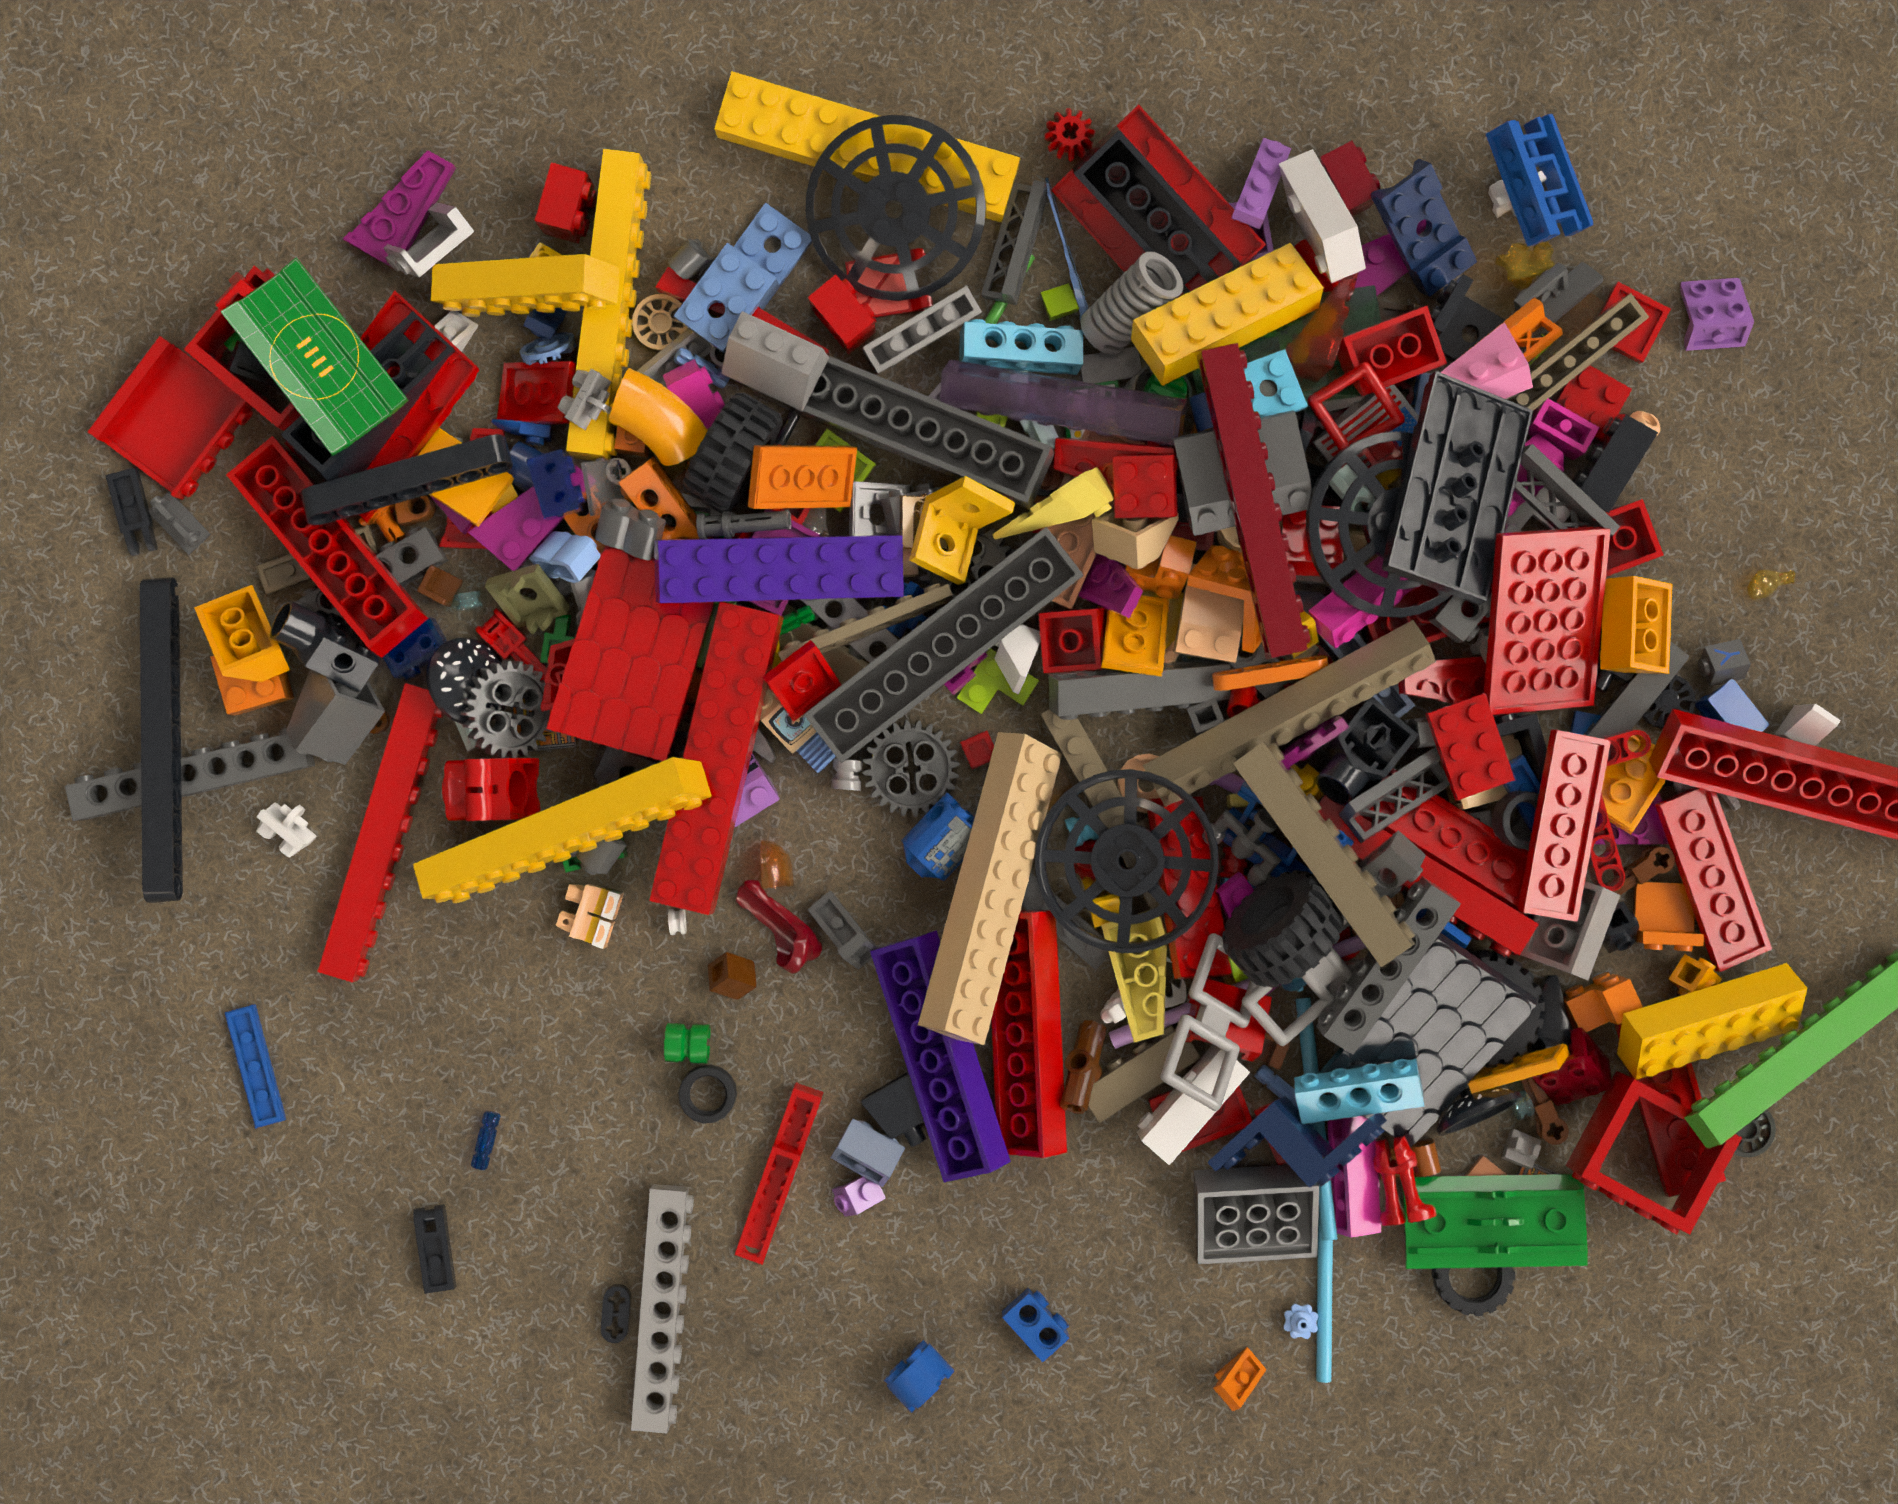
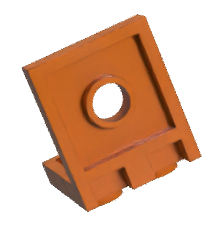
[1187,545,1262,653]

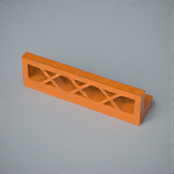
[1451,297,1563,364]

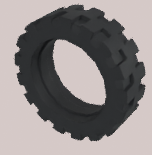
[1432,1267,1516,1316]

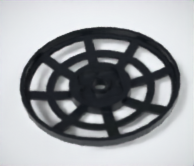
[805,115,986,301]
[1306,432,1451,617]
[1035,769,1219,953]

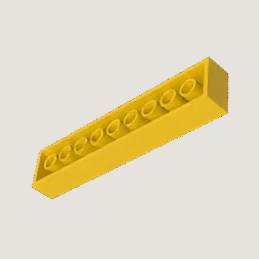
[714,71,1020,223]
[566,149,651,462]
[413,757,712,903]

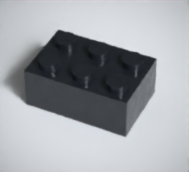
[1571,414,1658,513]

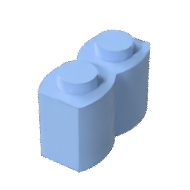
[529,531,601,583]

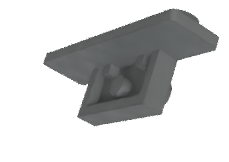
[1514,262,1603,351]

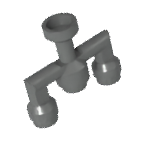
[1202,809,1282,887]

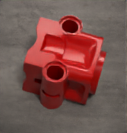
[442,758,540,821]

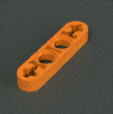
[1212,656,1328,691]

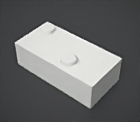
[1279,149,1366,283]
[1137,1045,1250,1165]

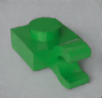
[540,614,575,663]

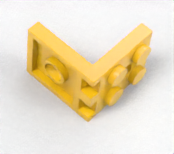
[909,476,1015,585]

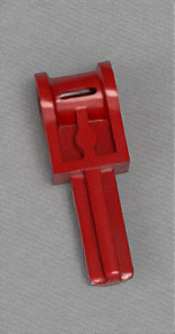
[475,608,547,681]

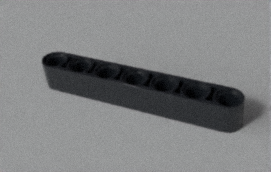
[300,434,513,525]

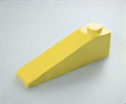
[992,467,1114,540]
[1101,910,1167,1042]

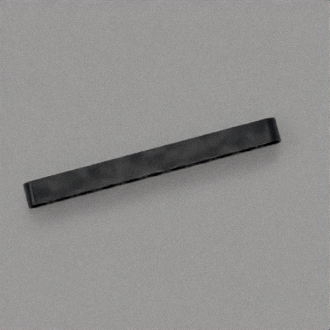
[140,577,183,903]

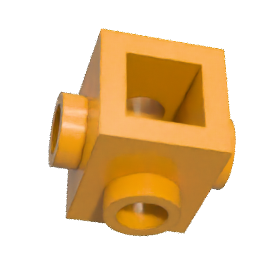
[1669,954,1722,996]

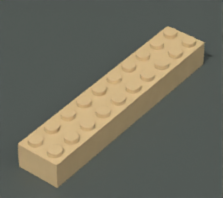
[918,732,1062,1045]

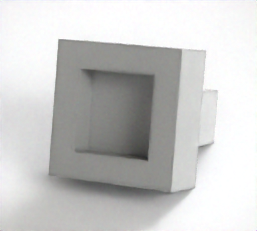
[1501,1129,1541,1170]

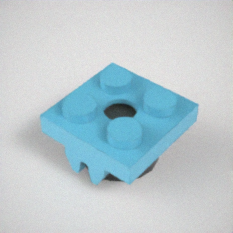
[1244,349,1308,418]

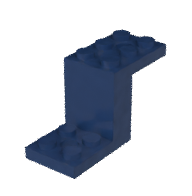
[1208,1096,1387,1188]

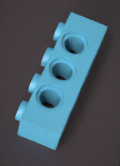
[959,319,1083,375]
[1294,1059,1425,1124]

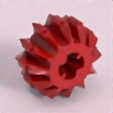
[1044,108,1095,162]

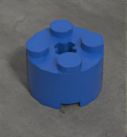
[884,1340,954,1413]

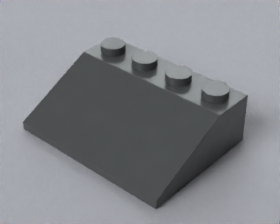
[1173,410,1312,536]
[1194,1165,1319,1264]

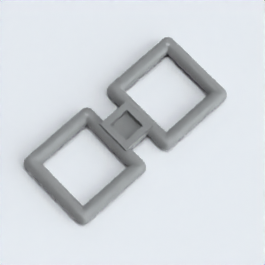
[1242,917,1354,1046]
[1160,933,1257,1111]

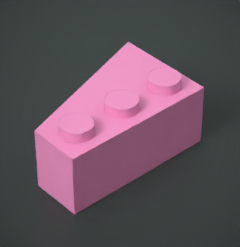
[1441,322,1533,399]

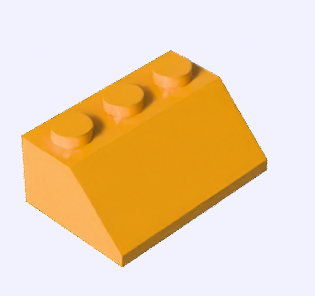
[1600,576,1672,674]
[194,585,290,682]

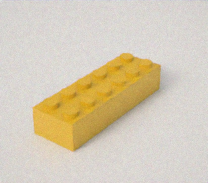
[1131,243,1324,386]
[431,254,620,317]
[1617,963,1807,1080]

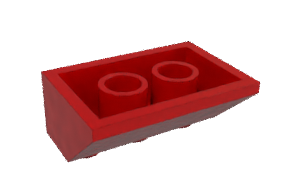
[1332,306,1447,396]

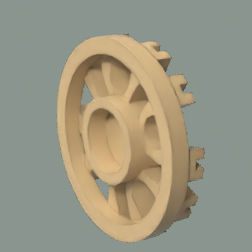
[632,294,688,351]

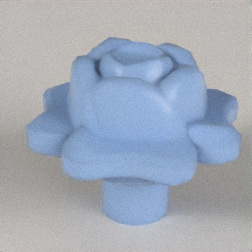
[1283,1304,1318,1339]

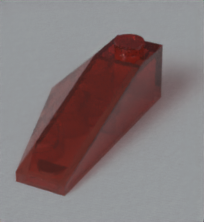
[1285,272,1359,383]

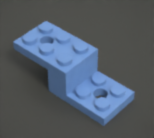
[674,203,812,353]

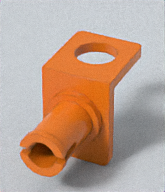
[358,504,405,543]

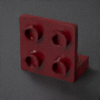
[1532,1027,1612,1106]

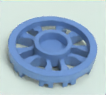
[519,332,577,365]

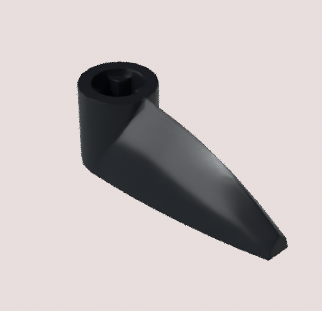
[1532,975,1572,1055]

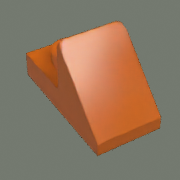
[1213,1347,1267,1411]

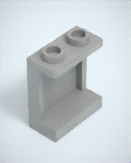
[383,203,474,277]

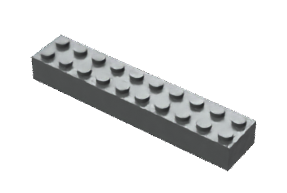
[751,356,1055,510]
[804,527,1084,763]

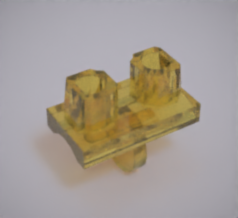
[1495,241,1556,289]

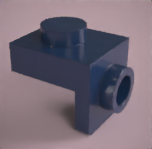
[523,308,568,340]

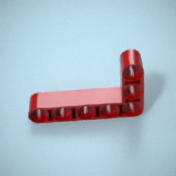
[1588,730,1651,891]

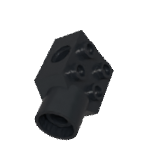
[270,600,379,692]
[1316,697,1419,805]
[589,744,662,786]

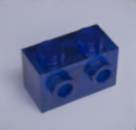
[526,449,586,521]
[383,617,447,681]

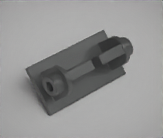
[149,491,211,555]

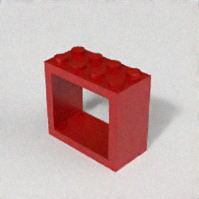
[184,265,301,431]
[1565,1071,1742,1235]

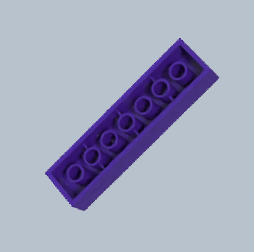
[654,535,904,603]
[870,930,1011,1182]

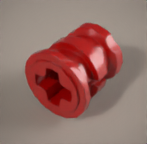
[1218,847,1248,880]

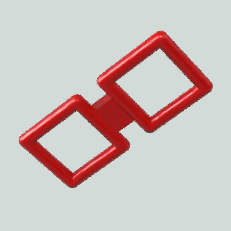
[1307,362,1405,468]

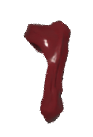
[736,879,822,974]

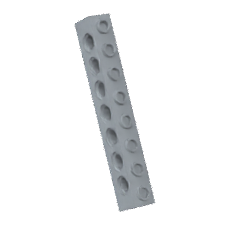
[631,1184,694,1433]

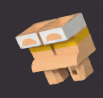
[556,884,624,949]

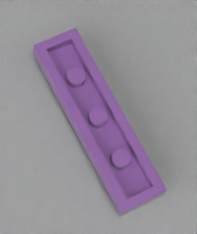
[1232,138,1291,229]

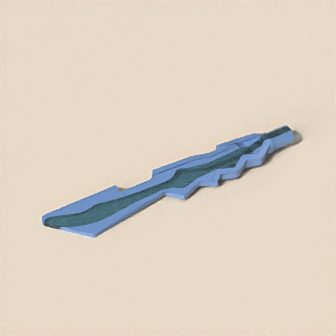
[1045,177,1088,321]

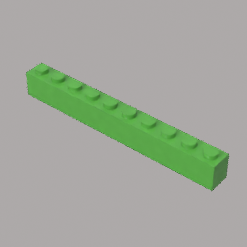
[1684,949,1898,1148]

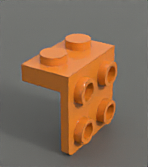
[1633,882,1704,951]

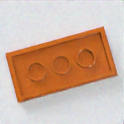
[748,445,857,509]

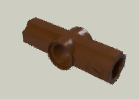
[1060,1020,1107,1114]

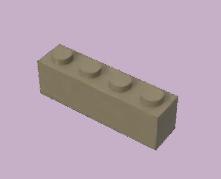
[1088,1025,1201,1123]

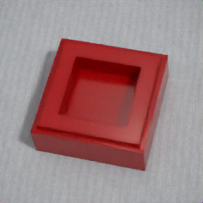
[960,730,994,770]

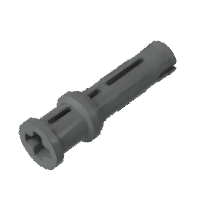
[696,509,792,539]

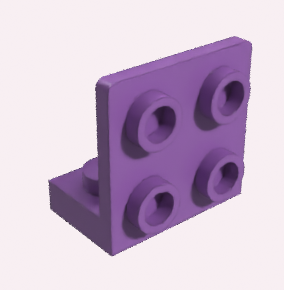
[1680,278,1754,351]

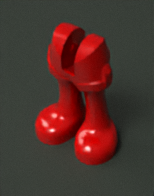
[1373,1136,1437,1226]

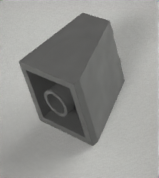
[286,669,385,765]

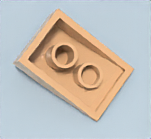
[1173,564,1244,663]

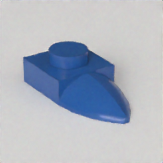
[492,419,553,446]

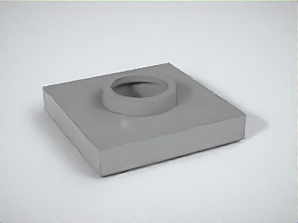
[849,481,910,536]

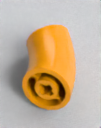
[610,368,708,466]

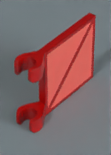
[845,248,933,318]

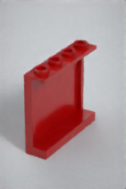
[88,336,253,500]

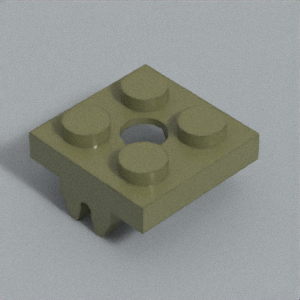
[485,564,570,634]

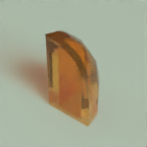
[760,840,794,889]

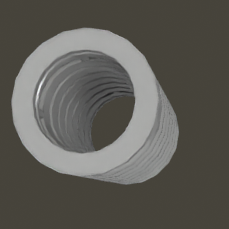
[1080,252,1183,355]

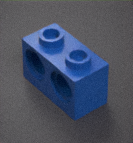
[1002,1288,1069,1362]

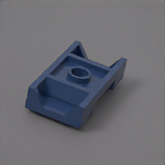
[1370,159,1477,297]

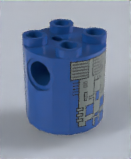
[901,793,975,881]

